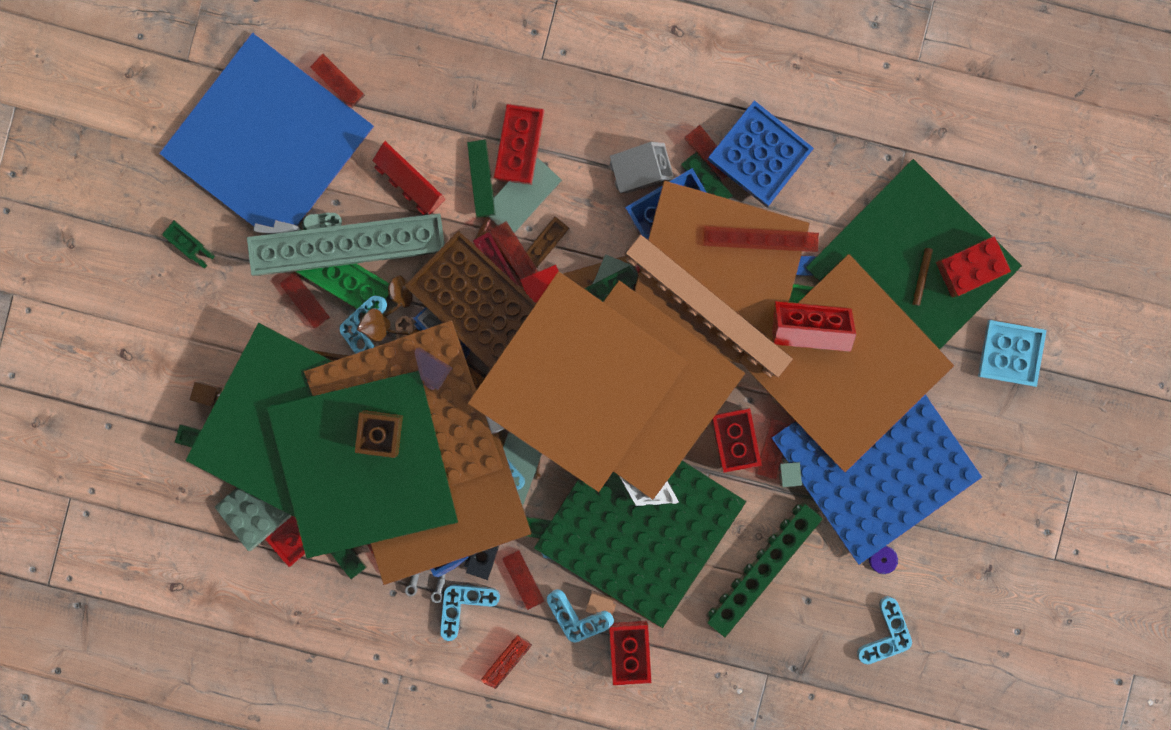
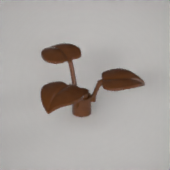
[357,274,419,342]

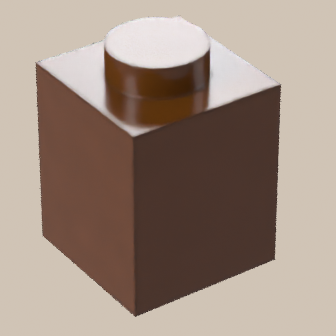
[189,382,222,407]

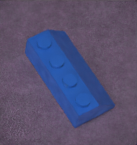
[625,168,707,240]

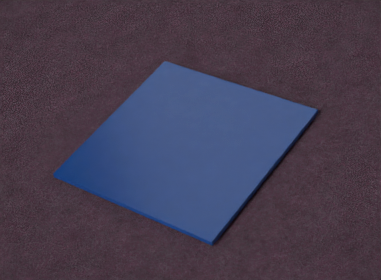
[159,33,374,228]
[772,394,982,565]

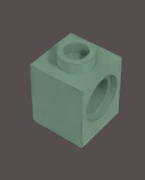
[778,459,802,487]

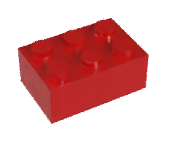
[936,236,1011,297]
[711,408,762,473]
[609,621,652,685]

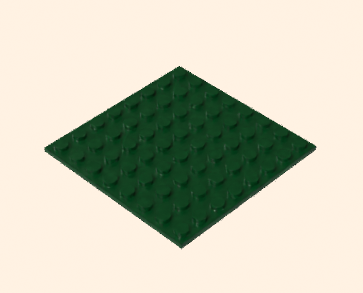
[806,159,1022,350]
[185,322,333,518]
[267,370,458,559]
[534,460,747,628]

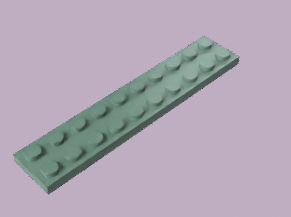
[247,213,445,277]

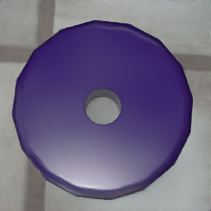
[869,546,898,574]

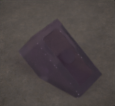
[415,347,453,390]

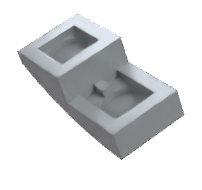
[253,220,300,235]

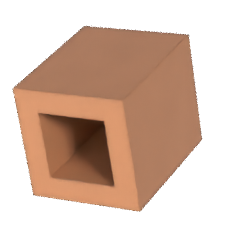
[586,591,616,615]

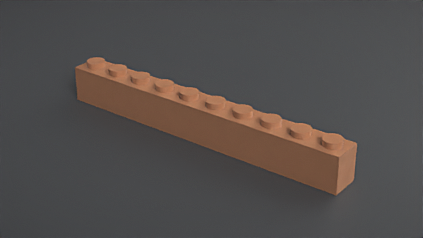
[624,235,793,378]

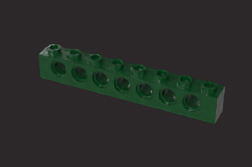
[706,502,823,638]

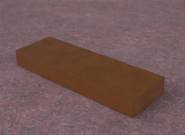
[519,216,570,273]

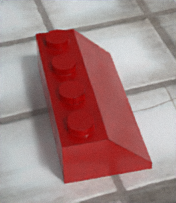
[372,141,446,215]
[772,301,856,352]

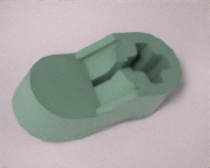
[302,213,342,230]

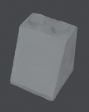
[610,142,674,193]

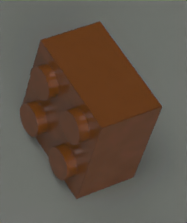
[355,410,403,458]

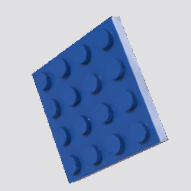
[707,100,814,207]

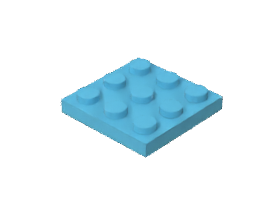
[978,320,1047,387]

